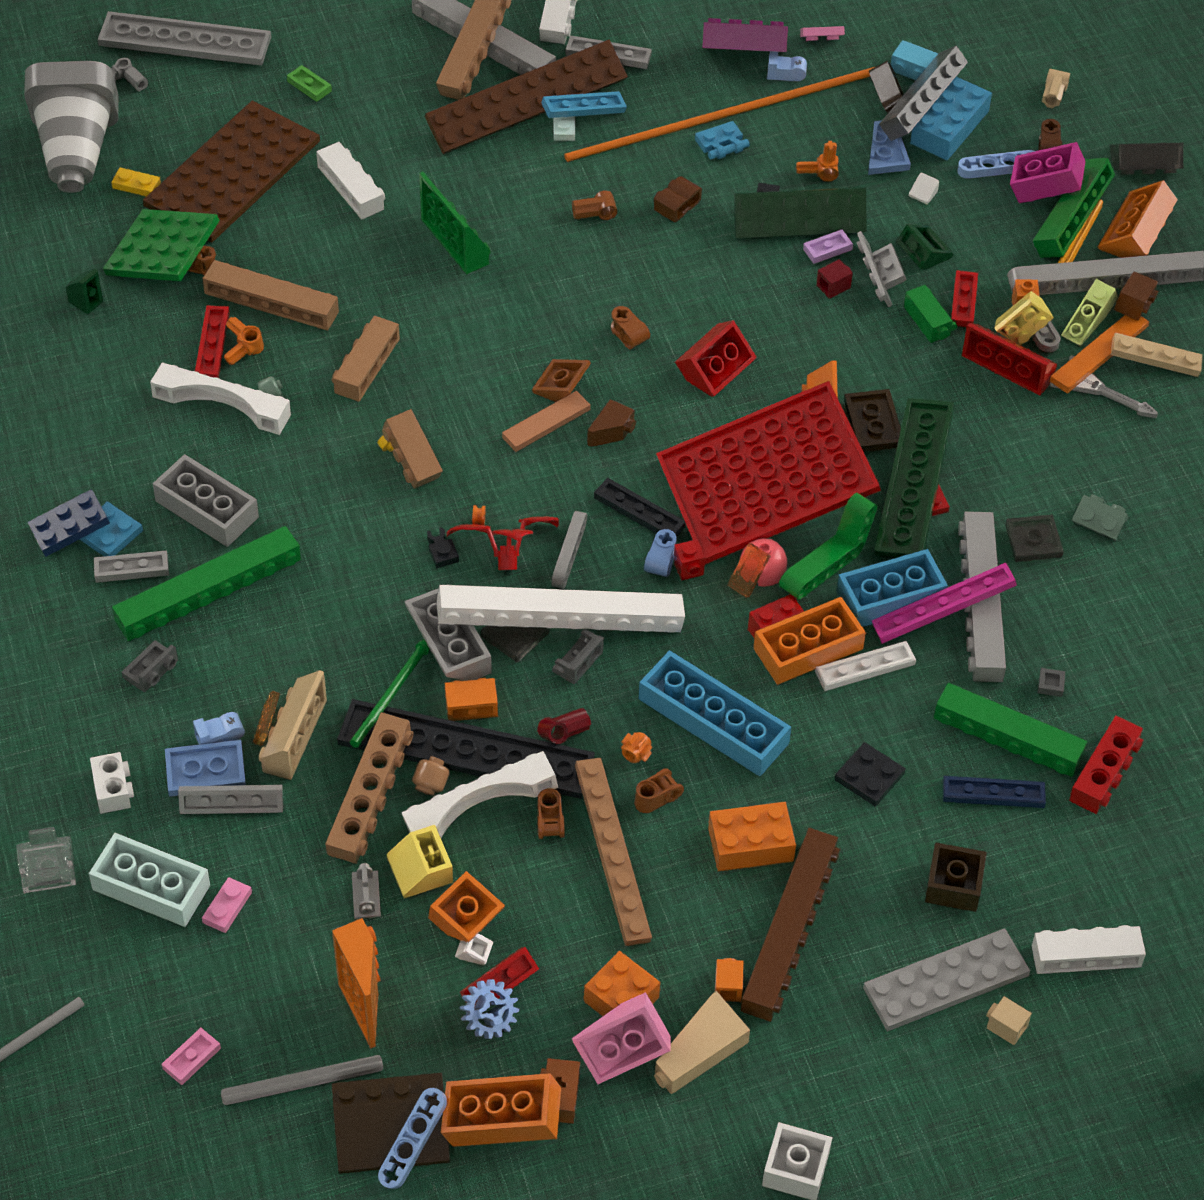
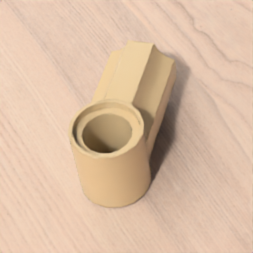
[1042,69,1070,108]

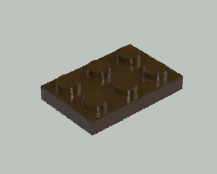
[844,389,901,452]

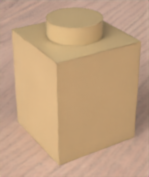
[986,996,1032,1045]

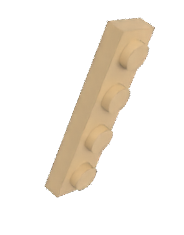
[1111,333,1202,377]

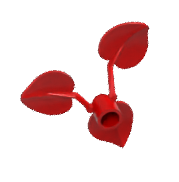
[447,516,559,570]

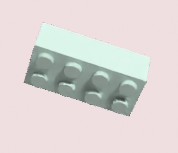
[89,833,210,927]

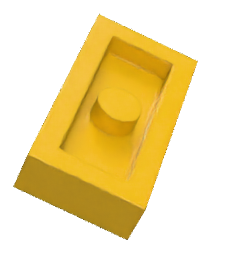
[111,168,161,197]

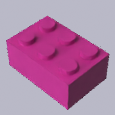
[1010,142,1086,203]

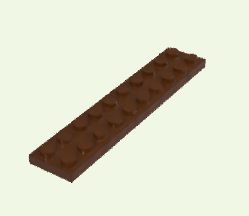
[424,39,628,154]

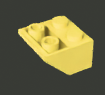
[994,291,1054,345]
[387,825,453,898]

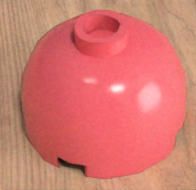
[739,538,787,587]

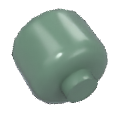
[257,376,283,396]

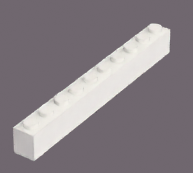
[437,585,685,633]

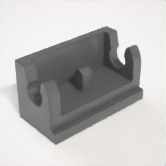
[552,629,603,685]

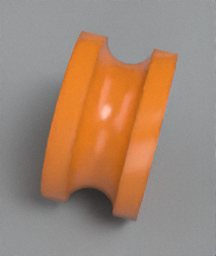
[472,505,486,525]

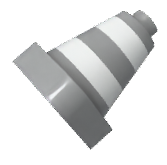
[24,61,118,193]

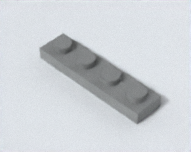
[566,35,652,69]
[178,785,283,814]

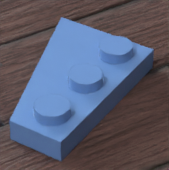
[868,121,911,175]

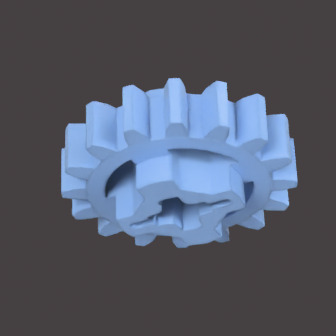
[460,979,519,1039]

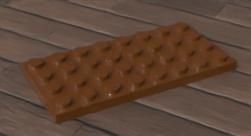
[143,100,320,243]

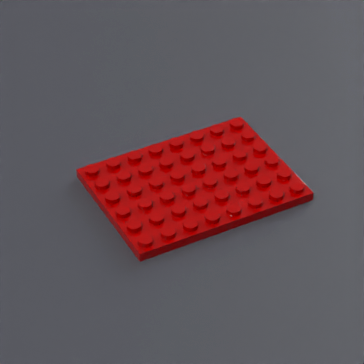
[656,381,881,564]

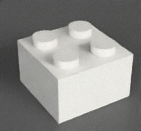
[762,1122,833,1200]

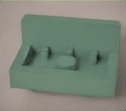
[1072,494,1129,541]

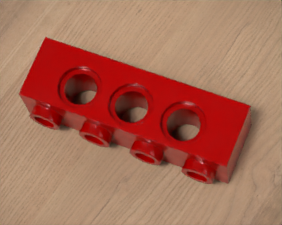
[1069,716,1144,814]

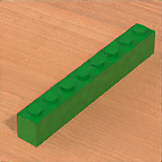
[112,526,301,641]

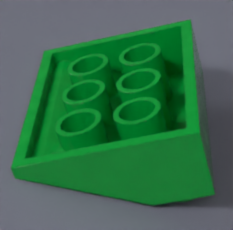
[419,171,491,275]

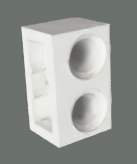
[90,752,134,814]

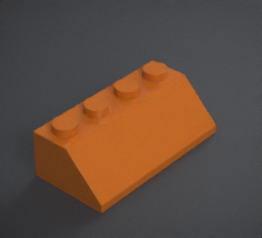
[1098,180,1178,258]

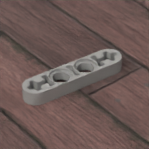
[551,511,587,589]

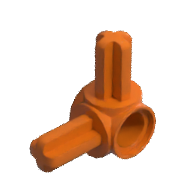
[796,140,839,182]
[224,317,264,365]

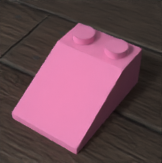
[572,992,671,1084]

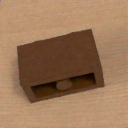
[1114,271,1159,320]

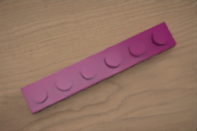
[872,563,1017,644]

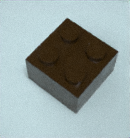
[925,842,987,912]

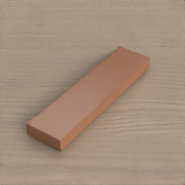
[502,391,590,452]

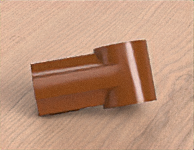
[572,191,618,220]

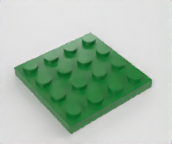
[103,209,220,281]

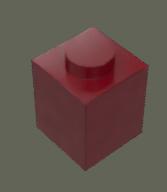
[816,259,853,299]

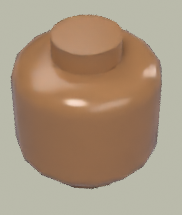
[412,756,449,796]

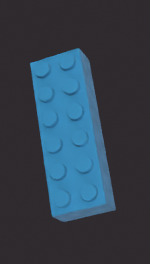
[639,650,791,777]

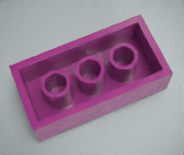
[702,18,788,52]

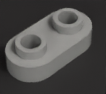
[1031,321,1060,352]

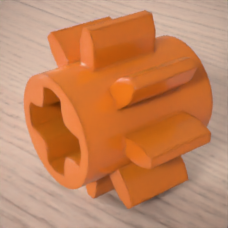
[621,732,652,763]

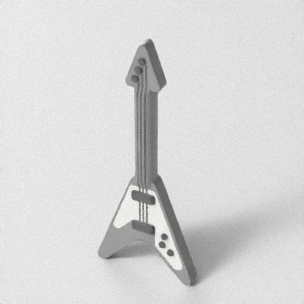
[1050,356,1158,418]

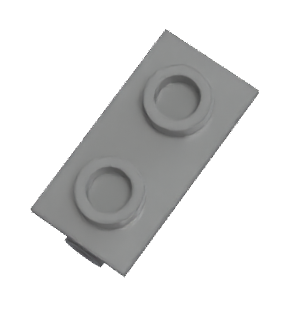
[352,863,381,919]

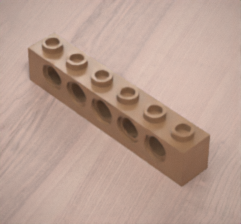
[325,712,413,864]

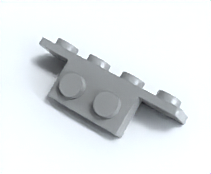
[857,231,907,307]

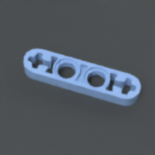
[957,150,1035,179]
[378,1088,447,1189]

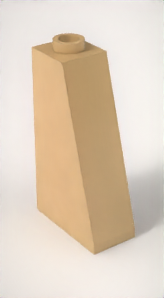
[654,991,750,1094]

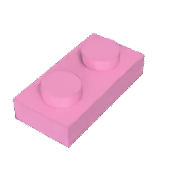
[800,26,845,41]
[202,877,252,933]
[162,1028,221,1085]

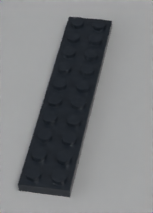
[337,699,595,799]

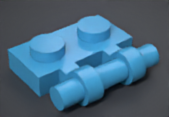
[695,121,750,160]

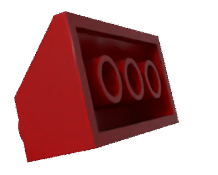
[962,323,1057,396]

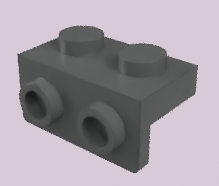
[121,640,178,693]

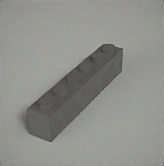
[879,46,968,141]

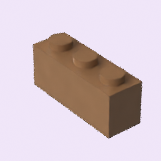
[382,409,443,489]

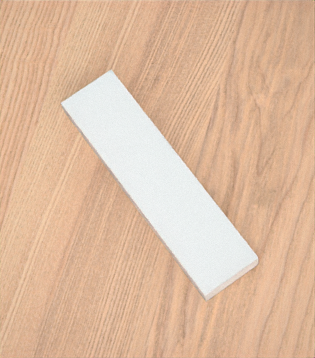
[815,641,916,691]

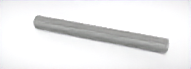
[221,1055,383,1105]

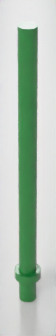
[350,639,430,748]

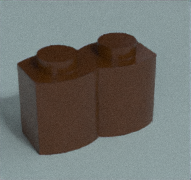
[654,176,702,222]

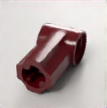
[537,708,591,744]

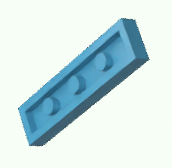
[541,91,627,118]

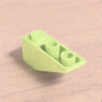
[1061,279,1118,346]

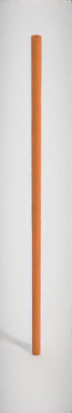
[564,67,874,162]

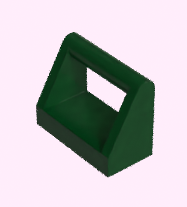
[896,224,954,269]

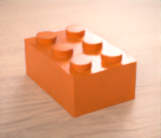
[708,802,796,871]

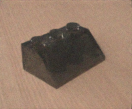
[1110,142,1184,174]

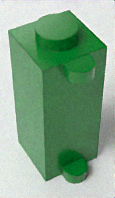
[904,285,957,343]

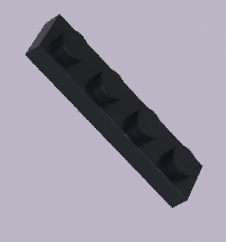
[594,477,685,537]

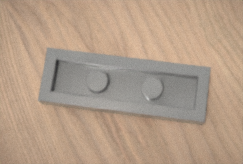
[94,550,169,583]

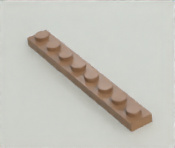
[575,758,652,946]

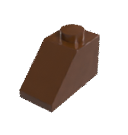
[587,399,636,447]

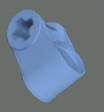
[644,529,676,577]

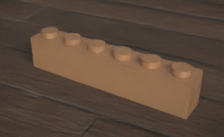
[436,0,511,100]
[203,260,339,331]

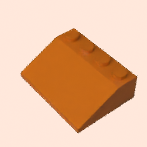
[332,918,381,1049]

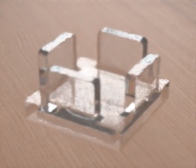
[16,827,76,893]

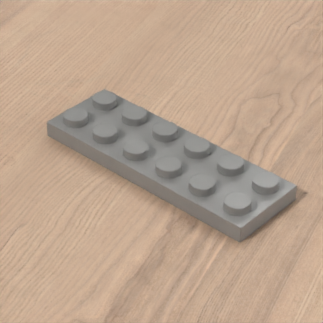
[863,928,1030,1031]

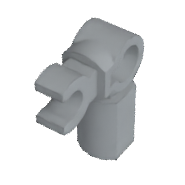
[111,58,148,92]

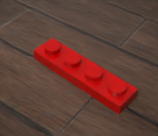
[195,305,230,378]

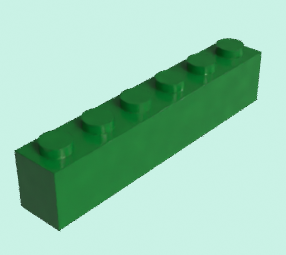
[1033,158,1115,258]
[934,683,1087,777]

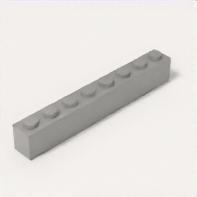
[412,0,556,75]
[958,512,1006,682]

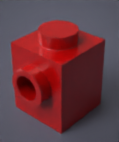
[674,539,705,581]

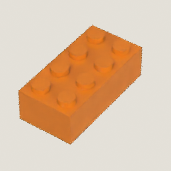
[754,597,866,685]
[441,1073,561,1147]

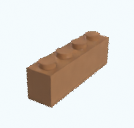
[332,316,400,402]

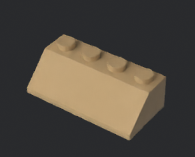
[259,671,327,780]

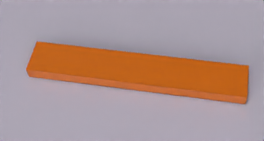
[1049,315,1149,394]

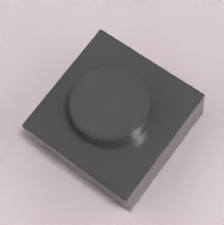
[1037,668,1066,697]

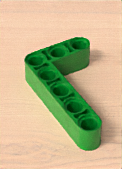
[779,492,877,600]

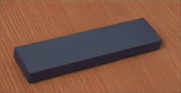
[942,776,1046,808]

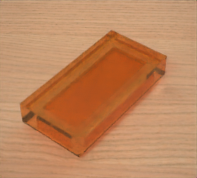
[727,543,771,598]
[253,691,280,746]

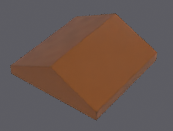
[532,359,591,402]

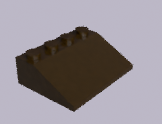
[332,1073,450,1174]

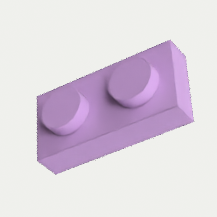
[803,230,853,264]

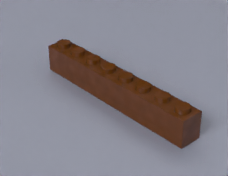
[741,828,841,1022]

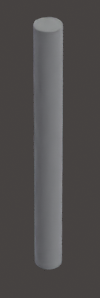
[0,997,85,1062]

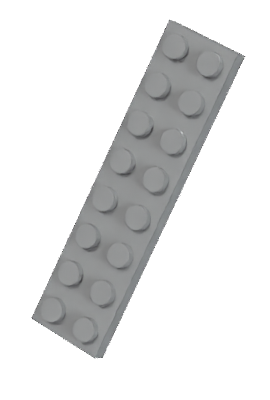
[98,11,271,65]

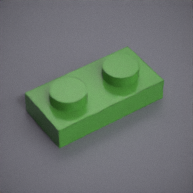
[287,65,332,102]

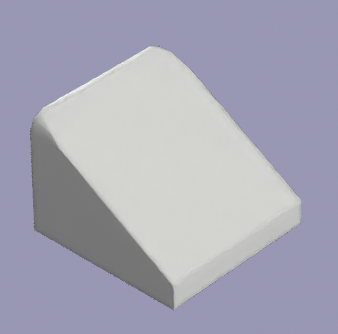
[909,173,939,205]
[455,934,493,965]

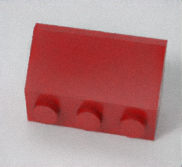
[675,320,757,397]

